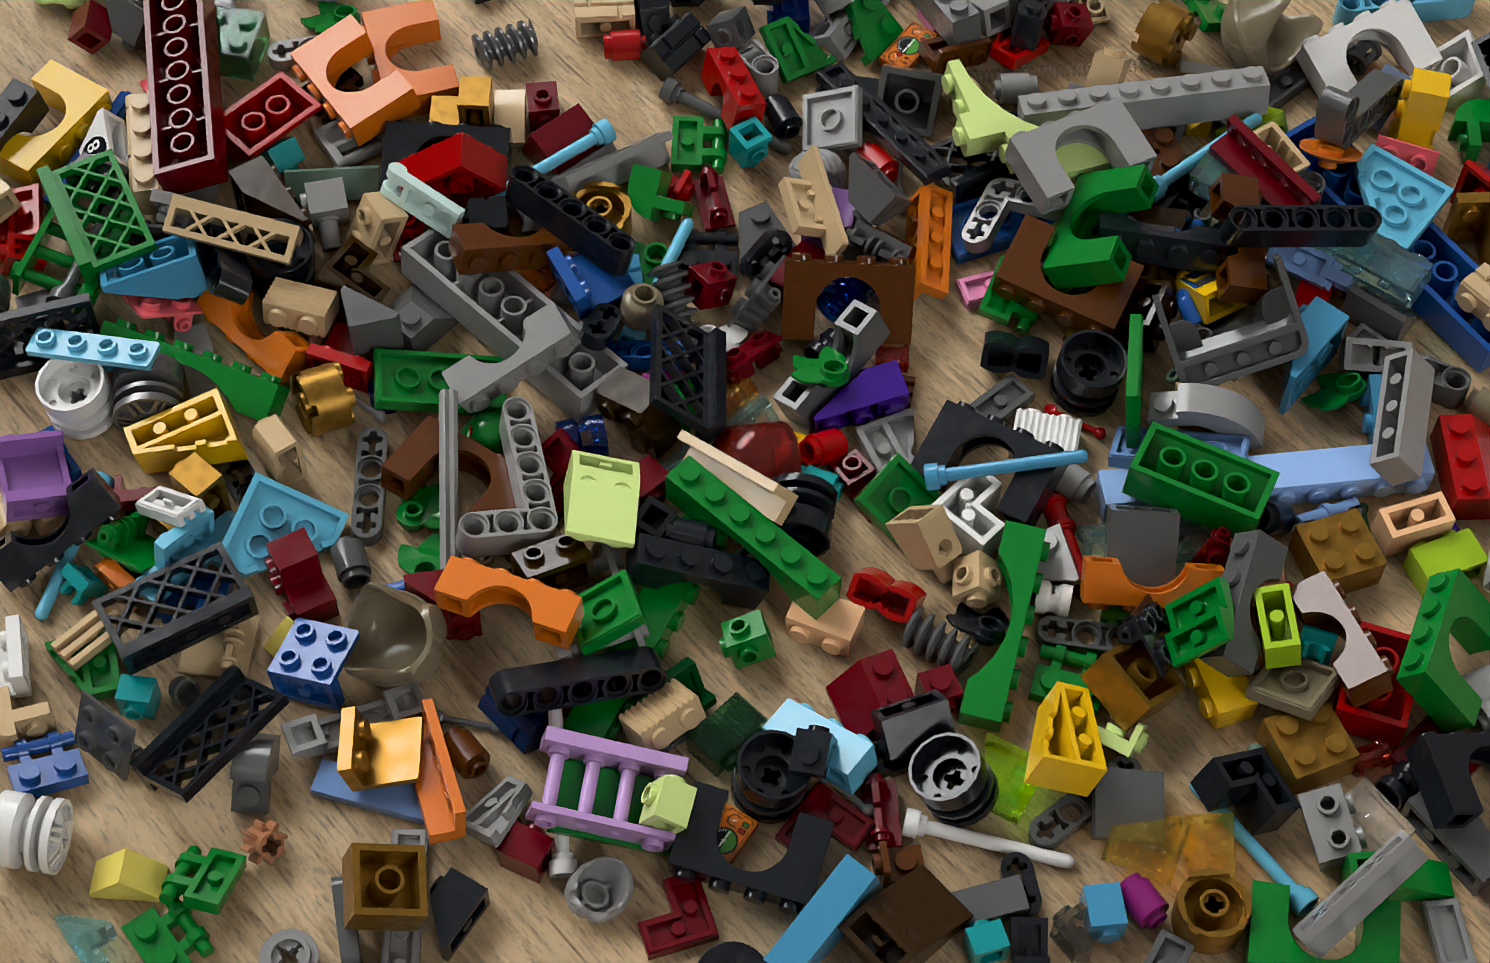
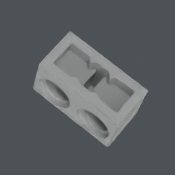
[1338,337,1413,374]

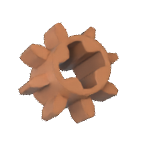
[240,819,288,865]

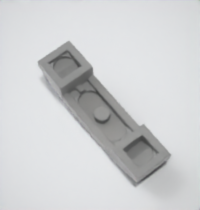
[281,682,425,757]

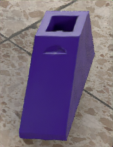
[813,360,909,433]

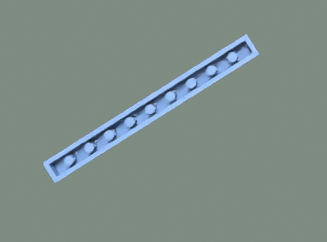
[1094,444,1435,522]

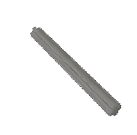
[439,389,459,569]

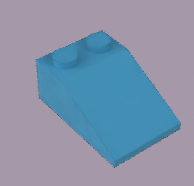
[99,235,208,300]
[1278,296,1350,415]

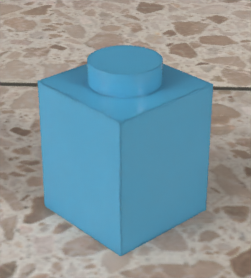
[1079,882,1128,943]

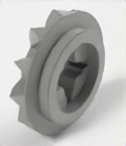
[259,929,319,963]

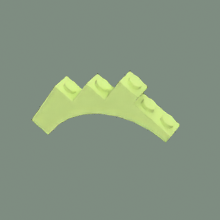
[941,59,1113,185]

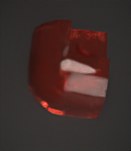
[711,421,802,478]

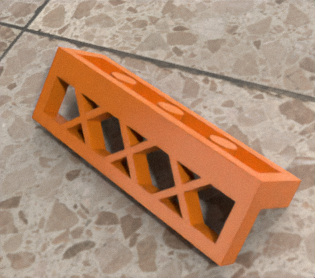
[905,184,953,300]
[413,698,466,844]

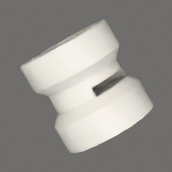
[1034,580,1073,617]

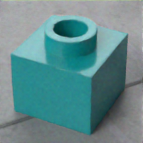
[260,136,306,176]
[114,674,162,720]
[962,919,1011,963]

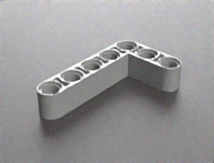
[455,397,558,557]

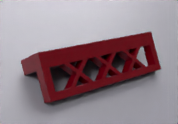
[1209,114,1321,205]

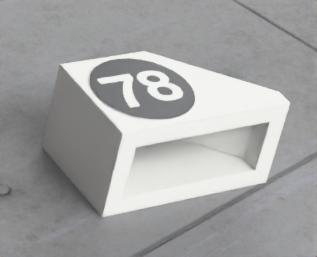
[79,108,129,179]

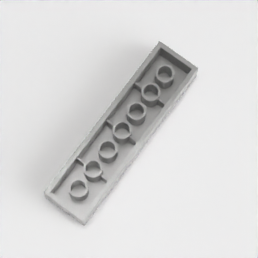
[401,228,629,423]

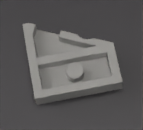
[854,408,914,474]

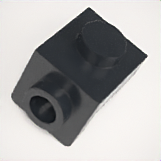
[788,725,838,779]
[1009,916,1050,963]

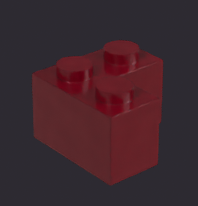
[264,528,340,623]

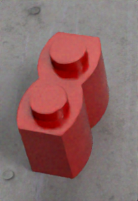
[846,567,927,623]

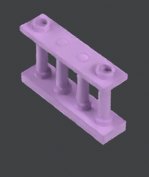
[525,725,689,852]

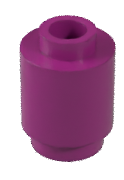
[1120,873,1169,929]

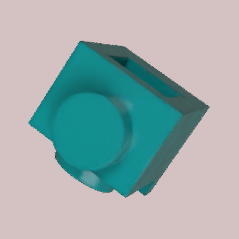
[729,116,772,169]

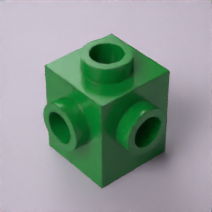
[719,609,776,669]

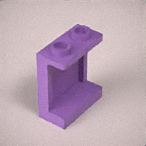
[0,430,72,523]

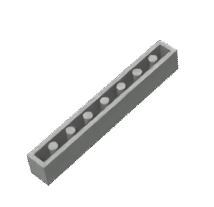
[1018,66,1270,130]

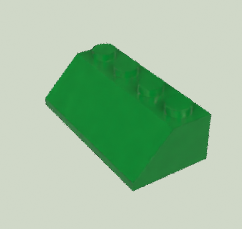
[1122,421,1280,538]

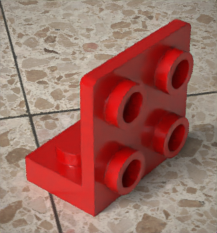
[306,322,374,394]

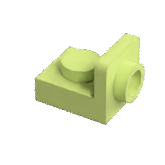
[1097,722,1150,757]

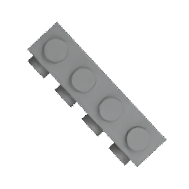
[1369,348,1435,486]

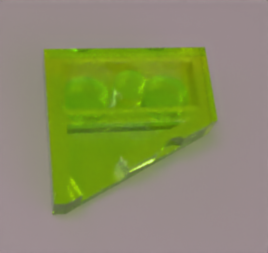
[984,732,1038,825]

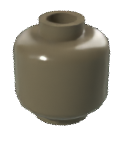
[620,283,664,331]

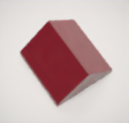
[522,103,603,174]

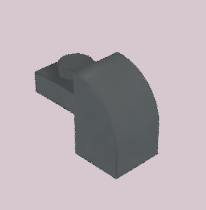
[230,733,281,815]

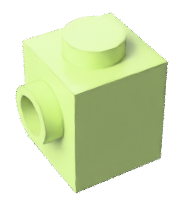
[639,774,697,834]

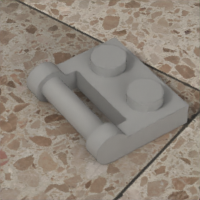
[313,119,385,167]

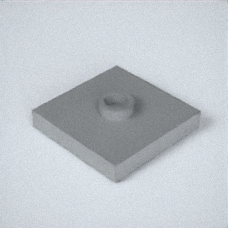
[802,85,863,152]

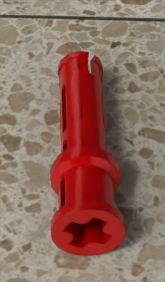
[1042,494,1083,594]

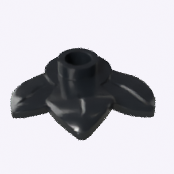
[946,602,1010,646]

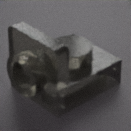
[1049,902,1094,963]

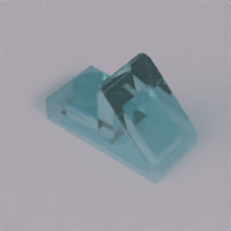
[54,914,117,963]

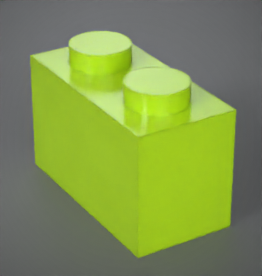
[1402,528,1488,599]
[1254,583,1302,669]

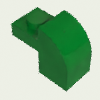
[1447,99,1490,165]
[628,163,695,223]

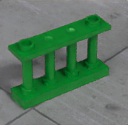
[9,183,134,314]

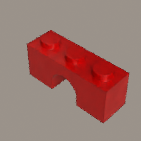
[700,46,767,134]

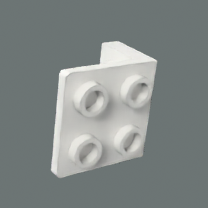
[0,614,32,698]

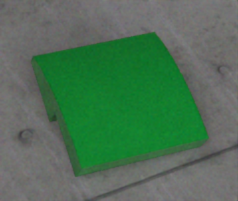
[1164,576,1234,668]

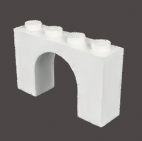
[1295,0,1443,98]

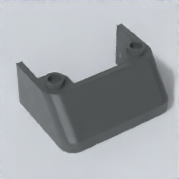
[1152,253,1309,386]

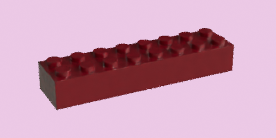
[143,0,229,194]

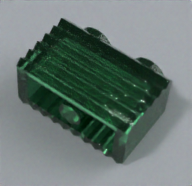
[687,692,768,777]

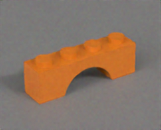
[196,289,310,384]
[434,555,584,650]
[1080,555,1225,614]

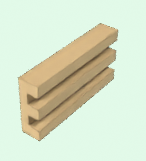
[51,605,130,671]

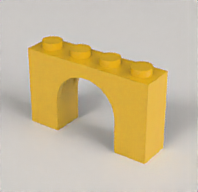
[0,59,112,186]

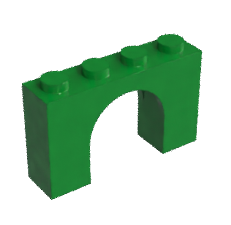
[1042,164,1159,290]
[1396,568,1490,733]
[1242,880,1401,963]

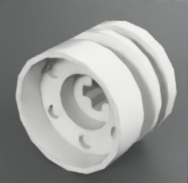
[35,359,115,440]
[0,790,74,875]

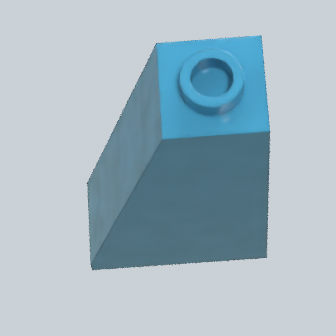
[763,854,884,963]

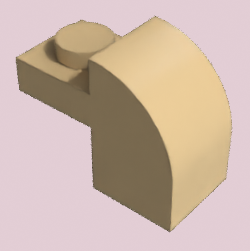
[0,686,57,749]

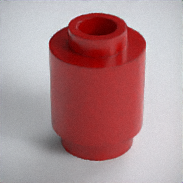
[603,29,647,62]
[856,142,899,182]
[798,428,848,467]

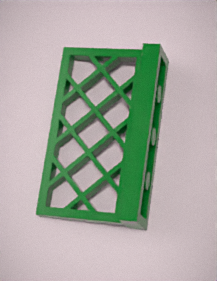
[36,148,157,284]

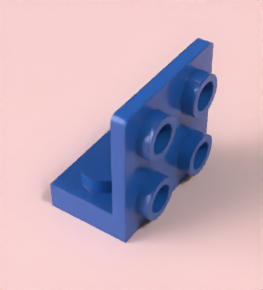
[546,246,635,320]
[267,618,360,711]

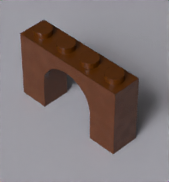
[991,214,1144,336]
[781,252,916,345]
[381,415,516,535]

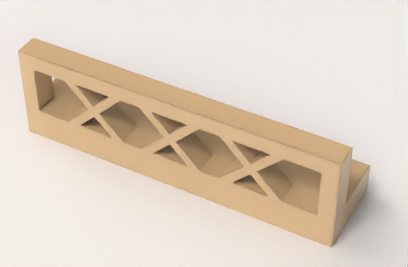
[162,193,304,265]
[677,429,799,526]

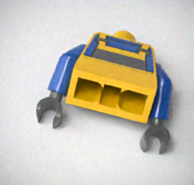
[1175,270,1262,340]

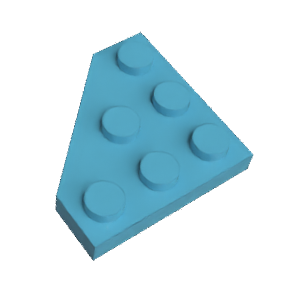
[1353,143,1454,257]
[212,472,350,578]

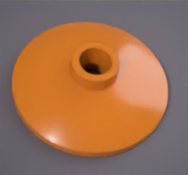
[1299,139,1363,169]

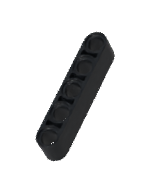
[505,165,636,276]
[1219,205,1382,247]
[195,223,253,305]
[488,646,668,717]

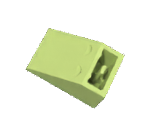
[563,450,640,548]

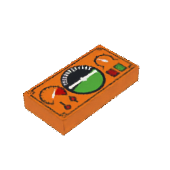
[879,21,938,68]
[717,804,758,864]

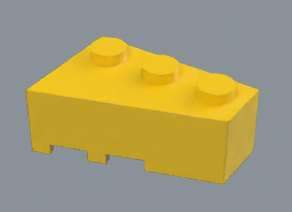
[1387,67,1452,150]
[123,388,249,474]
[1024,681,1108,797]

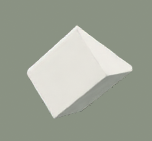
[1432,29,1486,108]

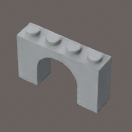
[1004,97,1157,215]

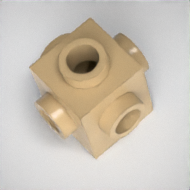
[952,550,1002,610]

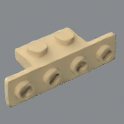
[778,146,849,255]

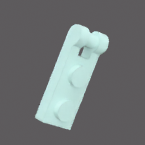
[380,162,465,239]

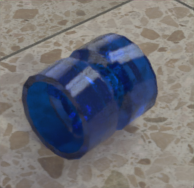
[816,277,875,323]
[555,413,609,456]

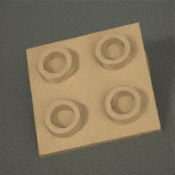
[177,617,260,677]

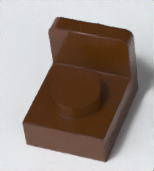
[872,841,924,888]

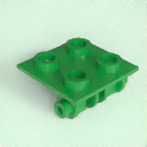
[85,511,157,574]

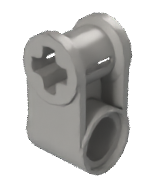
[738,38,779,96]

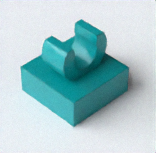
[59,562,109,606]
[1299,624,1338,666]

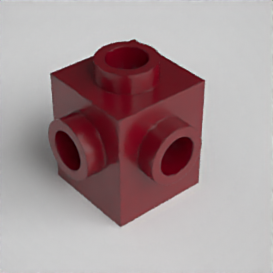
[1043,2,1094,47]
[684,261,738,310]

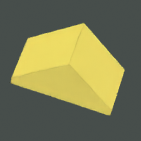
[89,848,170,903]

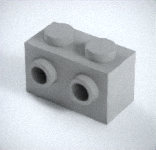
[1298,783,1368,872]

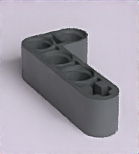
[1314,69,1404,149]

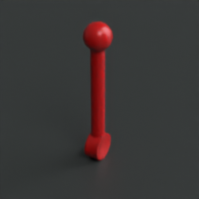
[1043,404,1107,440]

